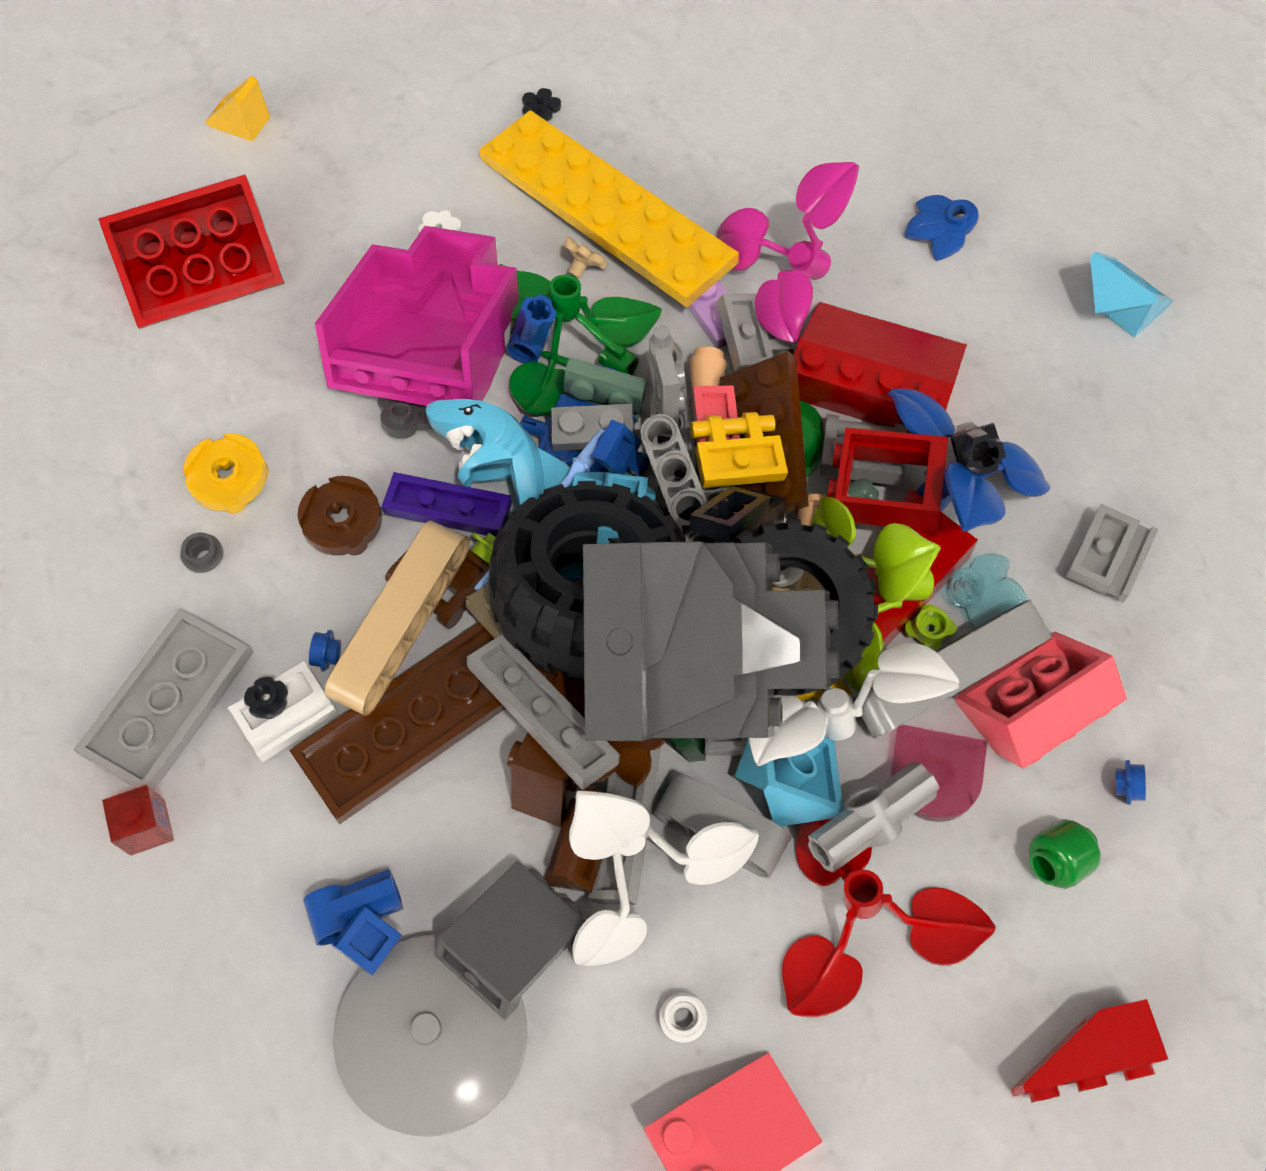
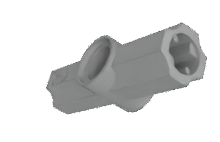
[808,762,940,873]

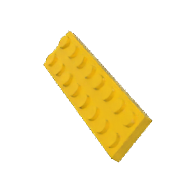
[479,110,739,308]

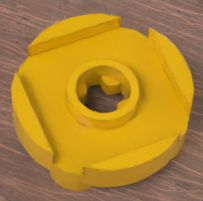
[183,433,269,514]

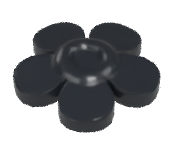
[522,88,561,121]

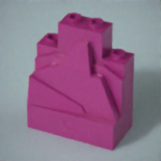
[314,225,519,406]

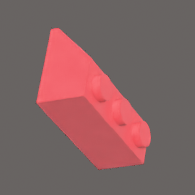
[954,631,1127,769]

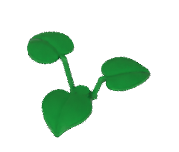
[499,264,662,415]

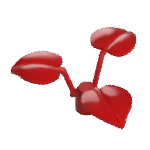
[782,818,996,1018]

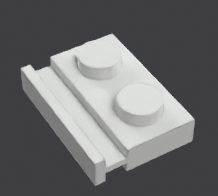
[228,661,339,762]

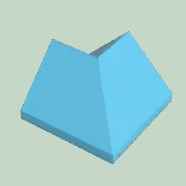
[1090,251,1173,337]
[734,737,844,826]

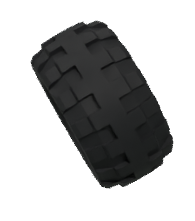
[489,481,686,682]

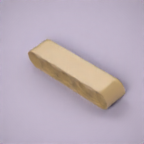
[324,521,470,716]

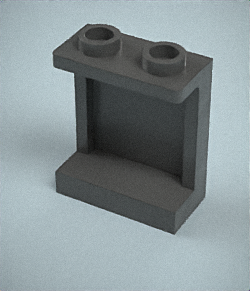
[435,861,586,1020]

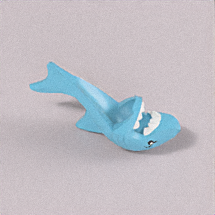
[425,399,583,582]

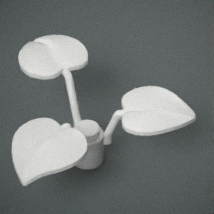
[749,643,959,767]
[569,791,759,966]

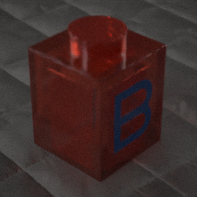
[102,785,174,856]

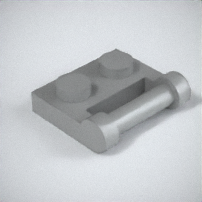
[820,414,907,486]

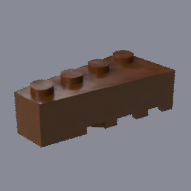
[507,671,585,827]

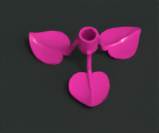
[717,162,859,343]

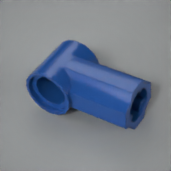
[506,294,557,364]
[303,869,404,946]

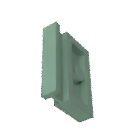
[564,357,647,422]

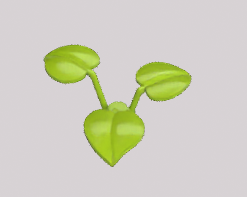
[810,497,941,692]

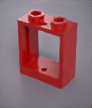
[827,427,948,532]

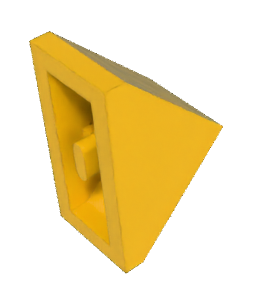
[205,75,270,142]

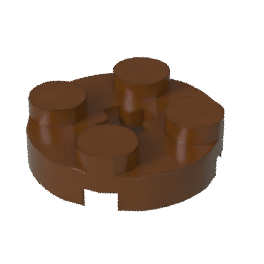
[297,476,382,556]

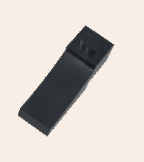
[689,486,786,543]

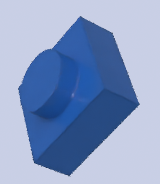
[332,906,402,975]

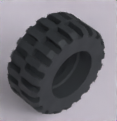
[732,519,878,696]

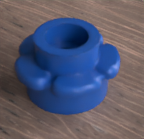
[309,630,341,672]
[1115,760,1146,805]

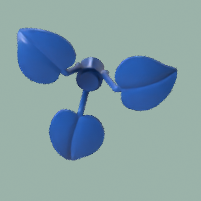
[887,389,1050,532]

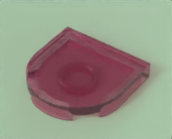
[890,725,987,822]

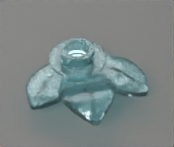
[946,553,1027,628]

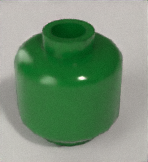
[1029,819,1101,889]

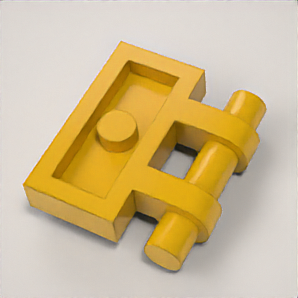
[690,412,788,488]

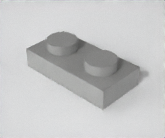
[551,404,634,451]

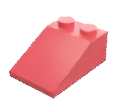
[644,1053,823,1171]

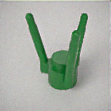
[542,313,639,375]

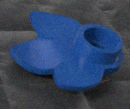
[905,195,979,261]

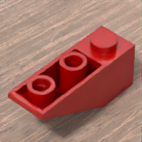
[1011,999,1169,1103]

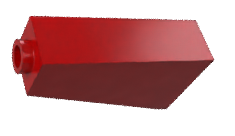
[867,489,978,649]

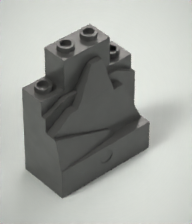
[583,542,840,741]

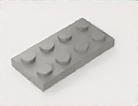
[73,609,253,797]

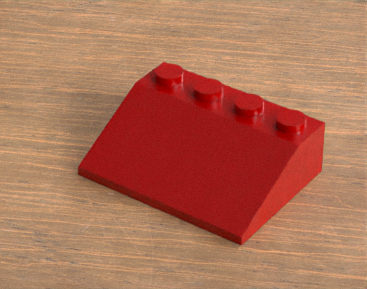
[98,174,285,329]
[794,302,967,434]

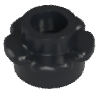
[244,677,288,719]

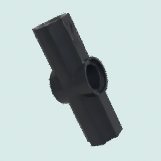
[950,422,1006,474]

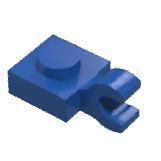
[591,419,648,477]

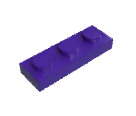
[381,472,512,537]

